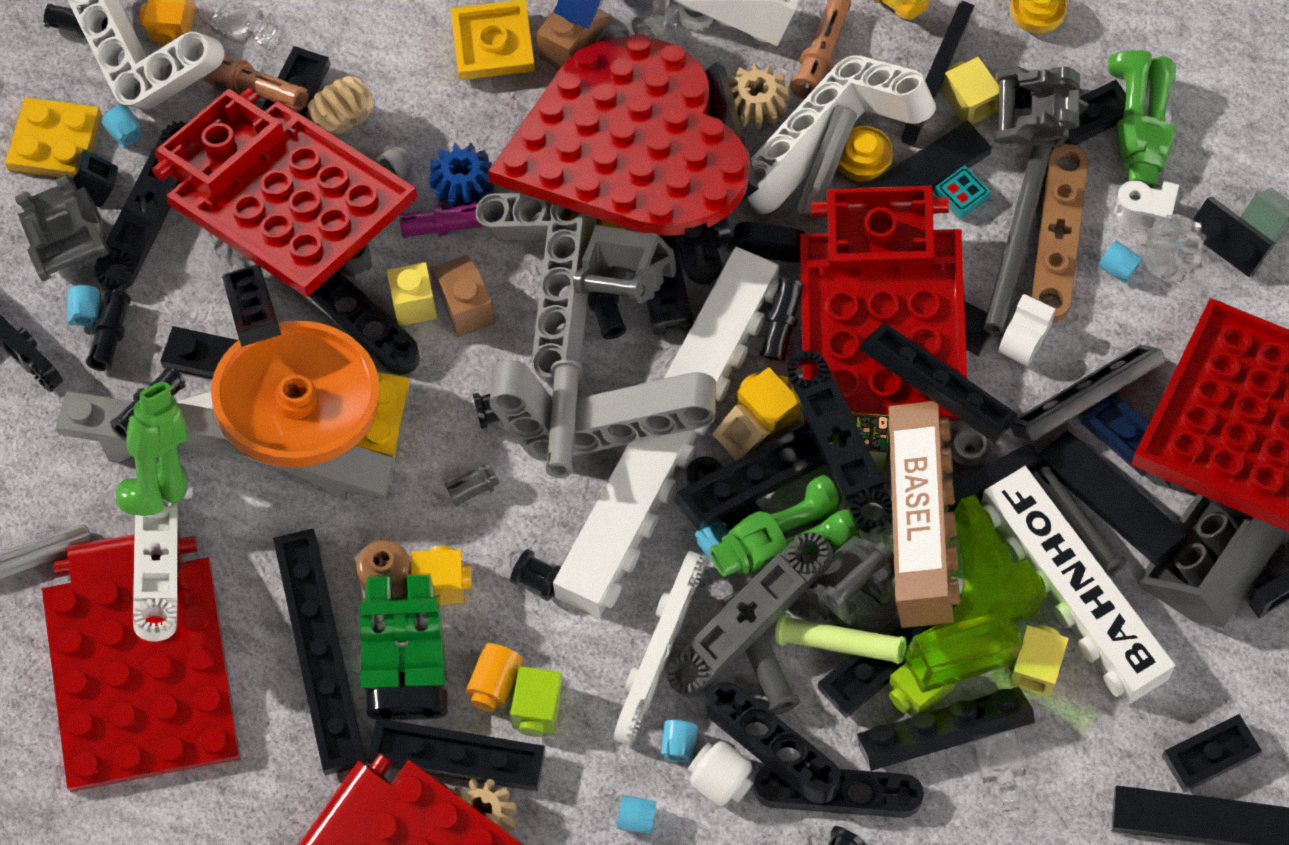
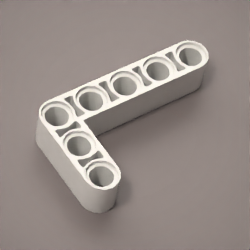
[68,0,224,110]
[746,55,936,214]

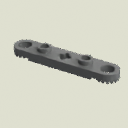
[667,531,833,697]

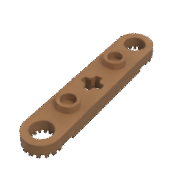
[1031,144,1088,323]

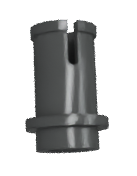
[444,462,500,507]

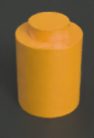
[465,643,524,712]

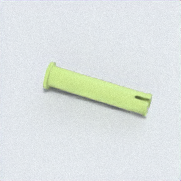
[775,613,907,664]

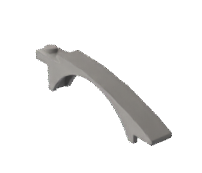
[56,391,394,498]

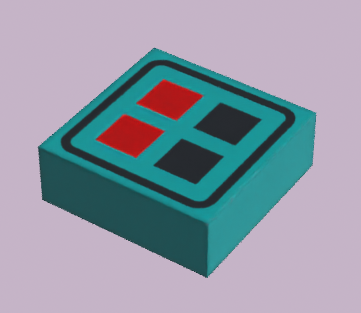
[934,165,991,220]

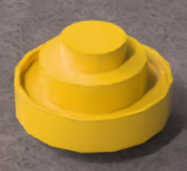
[1010,0,1067,34]
[837,126,893,182]

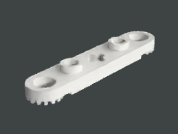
[133,499,178,641]
[614,551,706,746]

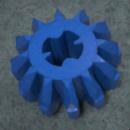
[429,142,494,207]

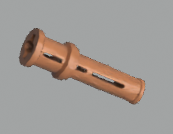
[790,0,852,99]
[203,53,309,112]

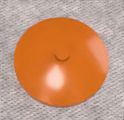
[211,321,380,467]

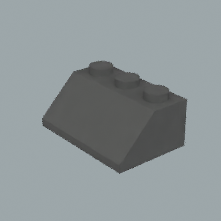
[1137,494,1287,628]

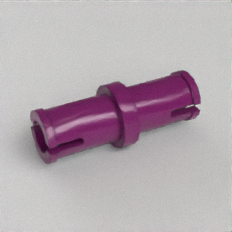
[399,203,482,238]

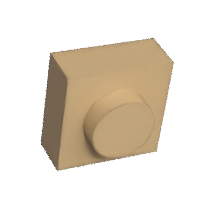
[712,404,771,461]

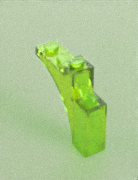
[903,495,1048,693]

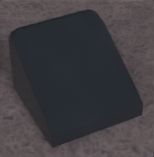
[71,150,118,207]

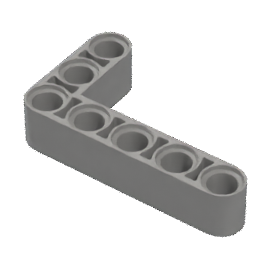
[475,193,597,389]
[489,360,716,461]

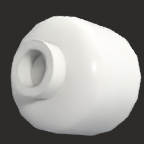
[687,741,754,806]

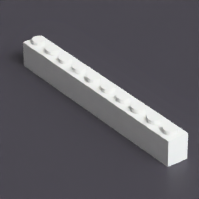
[553,246,779,619]

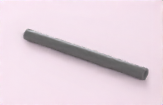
[984,145,1052,335]

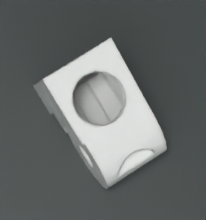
[1115,181,1179,235]
[998,294,1056,366]

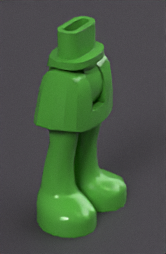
[1108,50,1176,189]
[116,382,188,516]
[709,475,860,577]

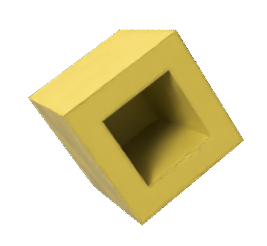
[942,57,1000,125]
[387,262,437,326]
[1009,625,1069,698]

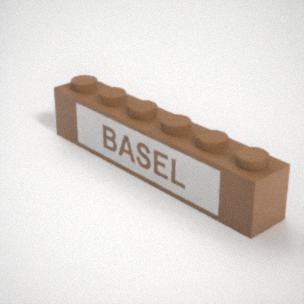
[889,401,960,628]

